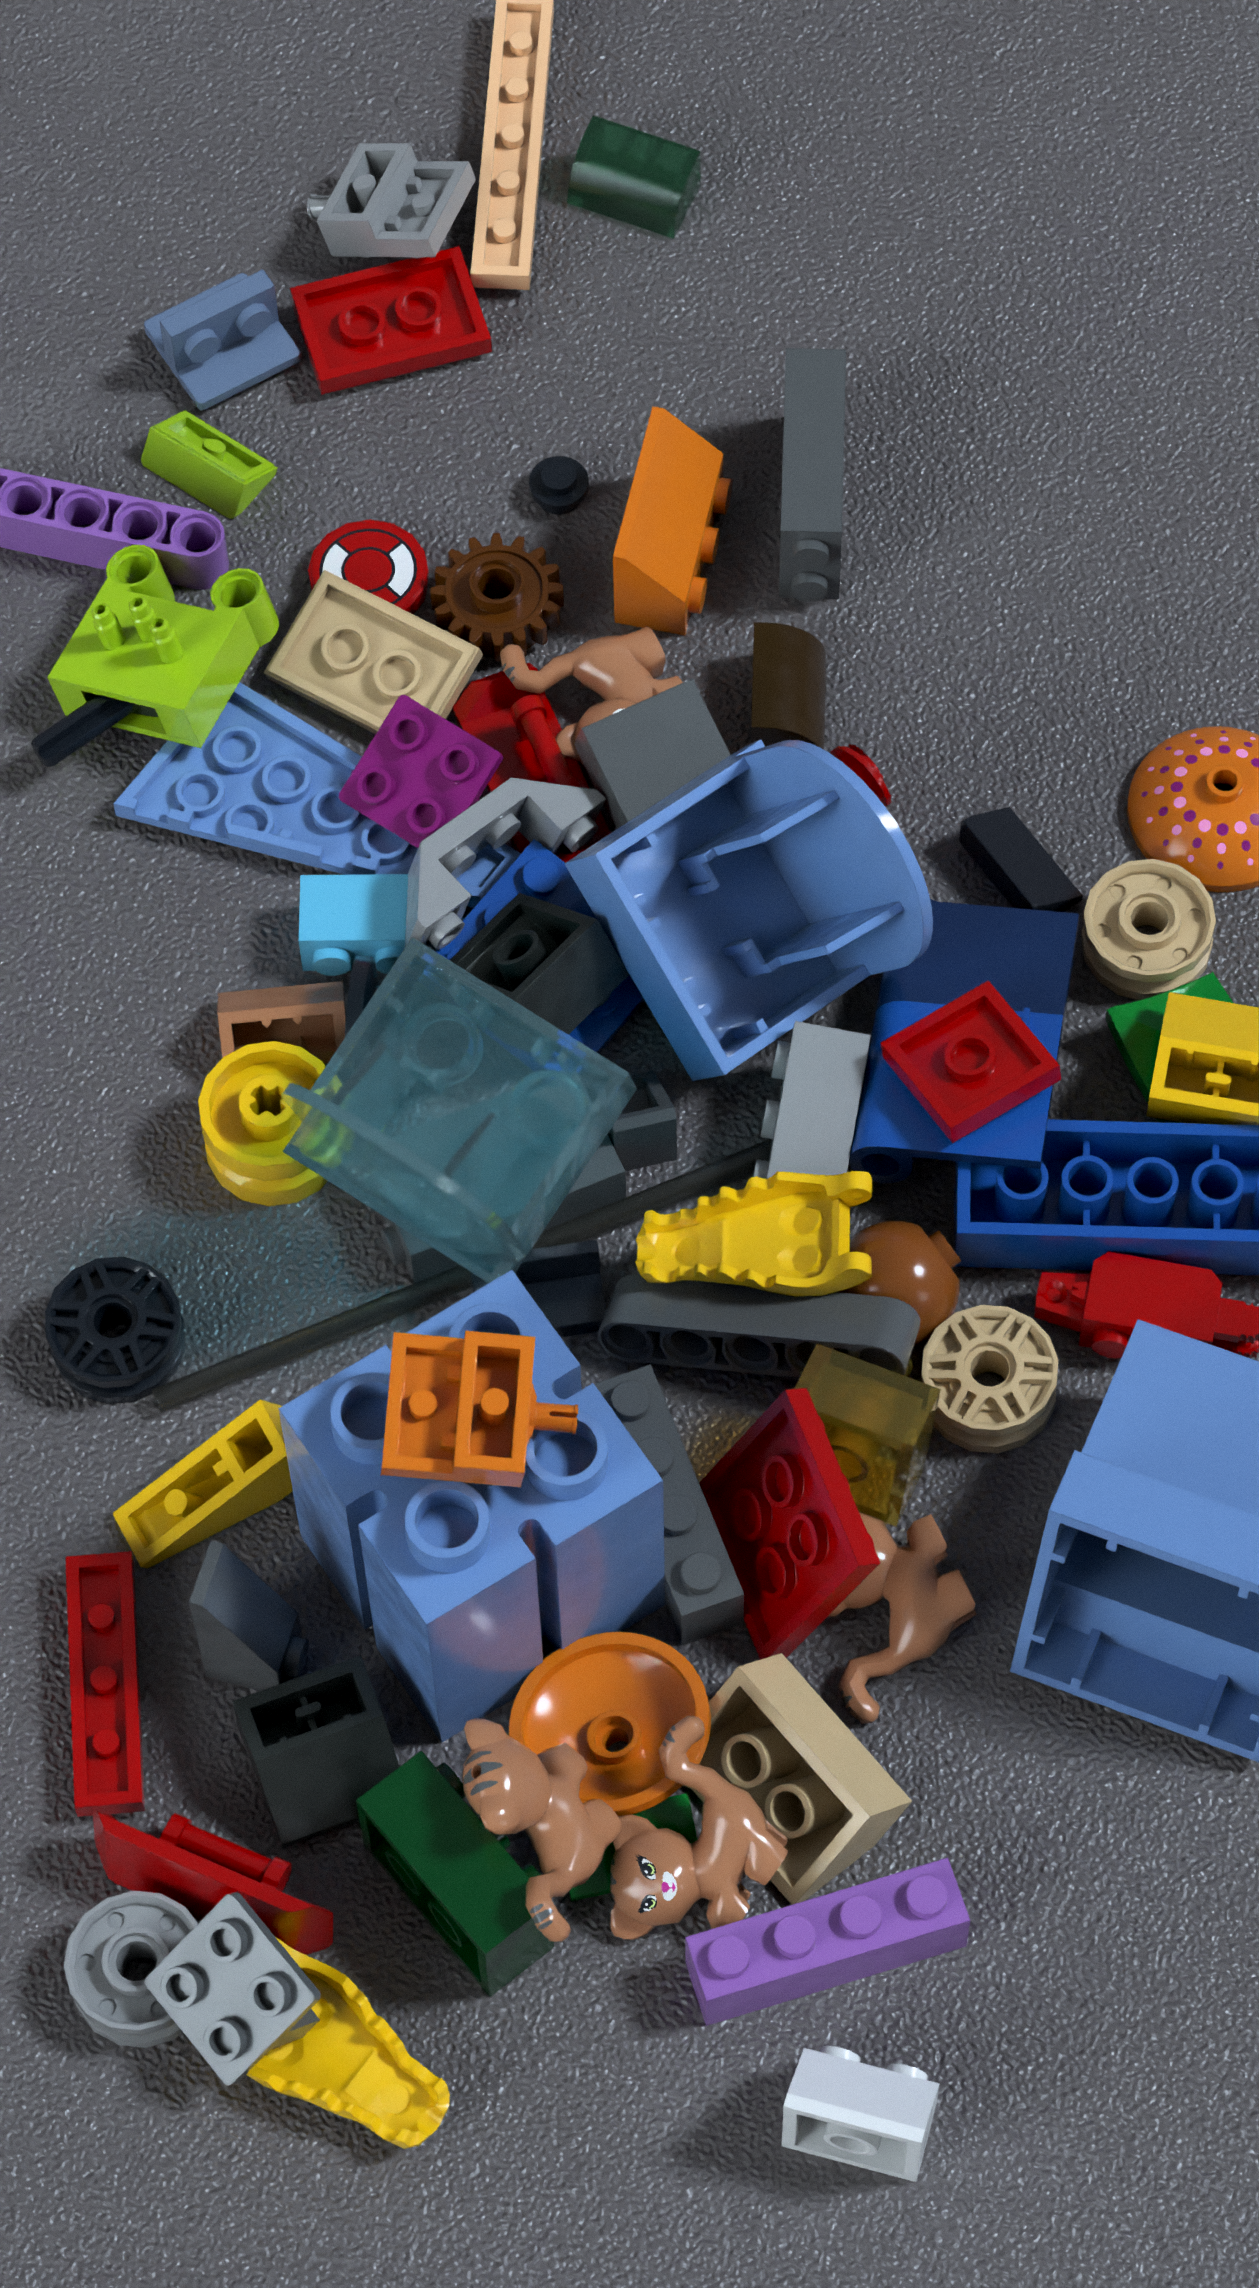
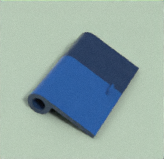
[849,899,1079,1183]

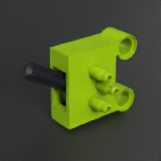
[31,545,279,767]

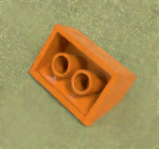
[613,406,733,635]

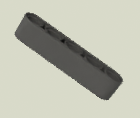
[598,1275,921,1385]

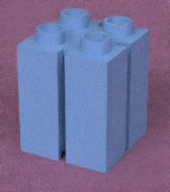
[278,1270,665,1743]

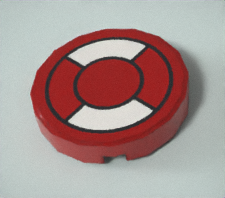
[308,519,429,614]

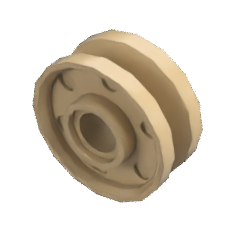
[1081,859,1216,1000]
[921,1305,1058,1453]

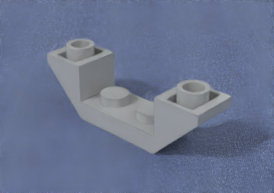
[405,778,606,958]

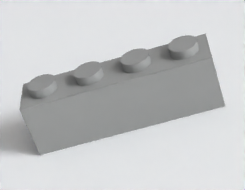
[753,1021,871,1178]

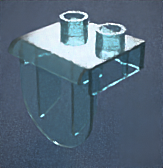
[281,937,637,1283]

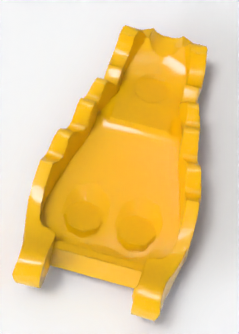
[635,1171,872,1297]
[246,1938,450,2149]

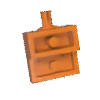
[381,1331,578,1488]

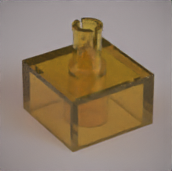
[794,1344,941,1527]

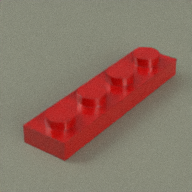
[65,1551,145,1817]

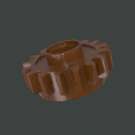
[431,533,564,662]

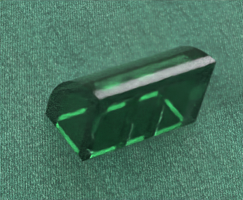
[567,115,701,239]

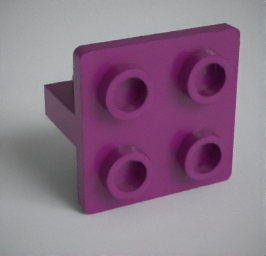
[339,695,503,848]

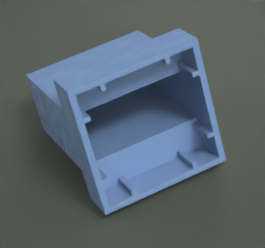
[1010,1319,1259,1762]

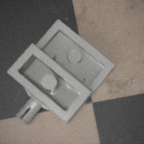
[307,143,476,258]

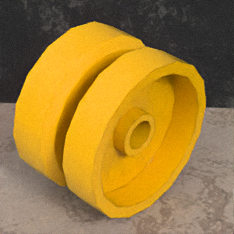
[198,1041,344,1206]

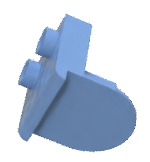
[565,739,933,1081]

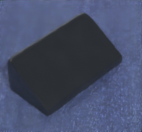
[959,807,1083,912]

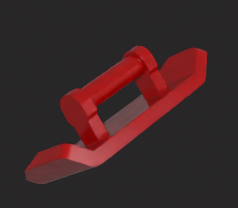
[453,663,612,863]
[93,1809,333,1955]

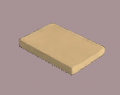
[264,570,483,734]

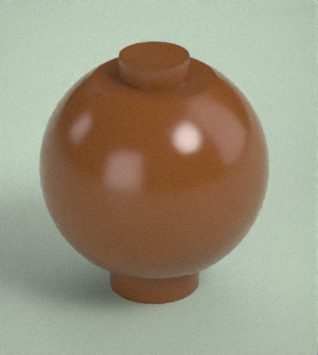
[838,1221,961,1348]

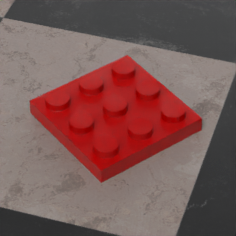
[699,1388,880,1659]

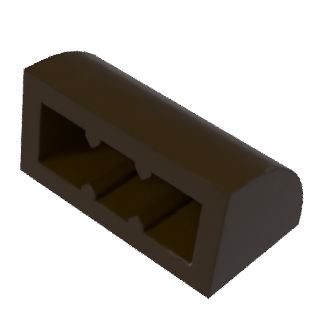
[751,622,826,750]

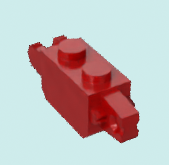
[1034,1251,1259,1358]

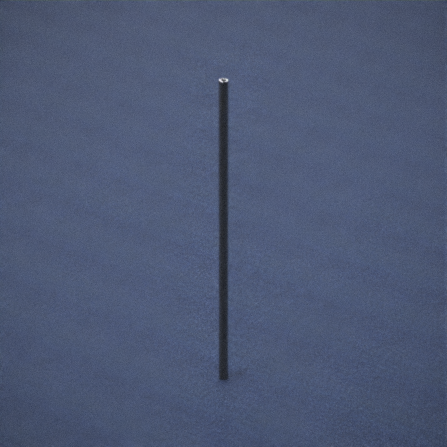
[151,1105,859,1414]

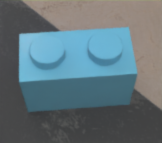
[298,874,428,976]

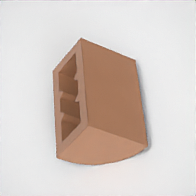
[217,981,346,1064]

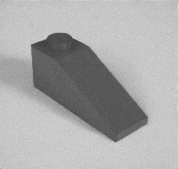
[189,1541,309,1691]

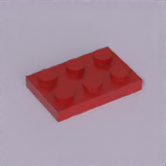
[290,246,492,395]

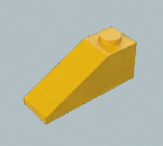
[112,1399,293,1569]

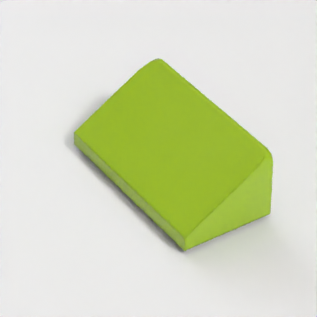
[141,410,278,519]

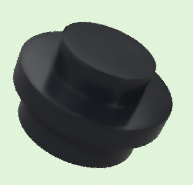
[529,456,589,514]

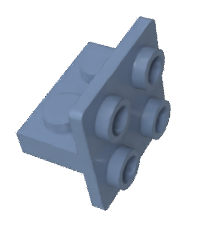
[144,269,301,410]

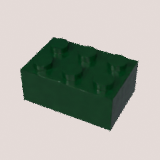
[356,1750,554,1997]

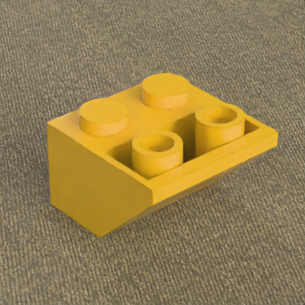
[1147,992,1259,1125]

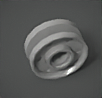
[64,1891,198,2048]

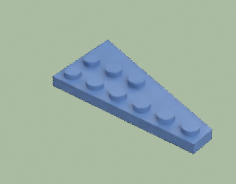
[113,682,521,908]

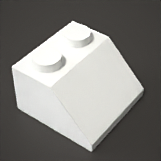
[782,2046,939,2182]

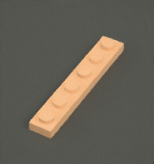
[471,0,554,290]

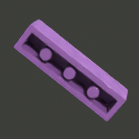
[685,1858,970,2026]

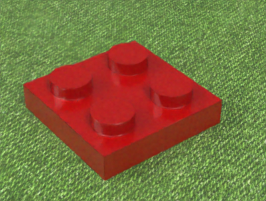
[880,980,1061,1143]

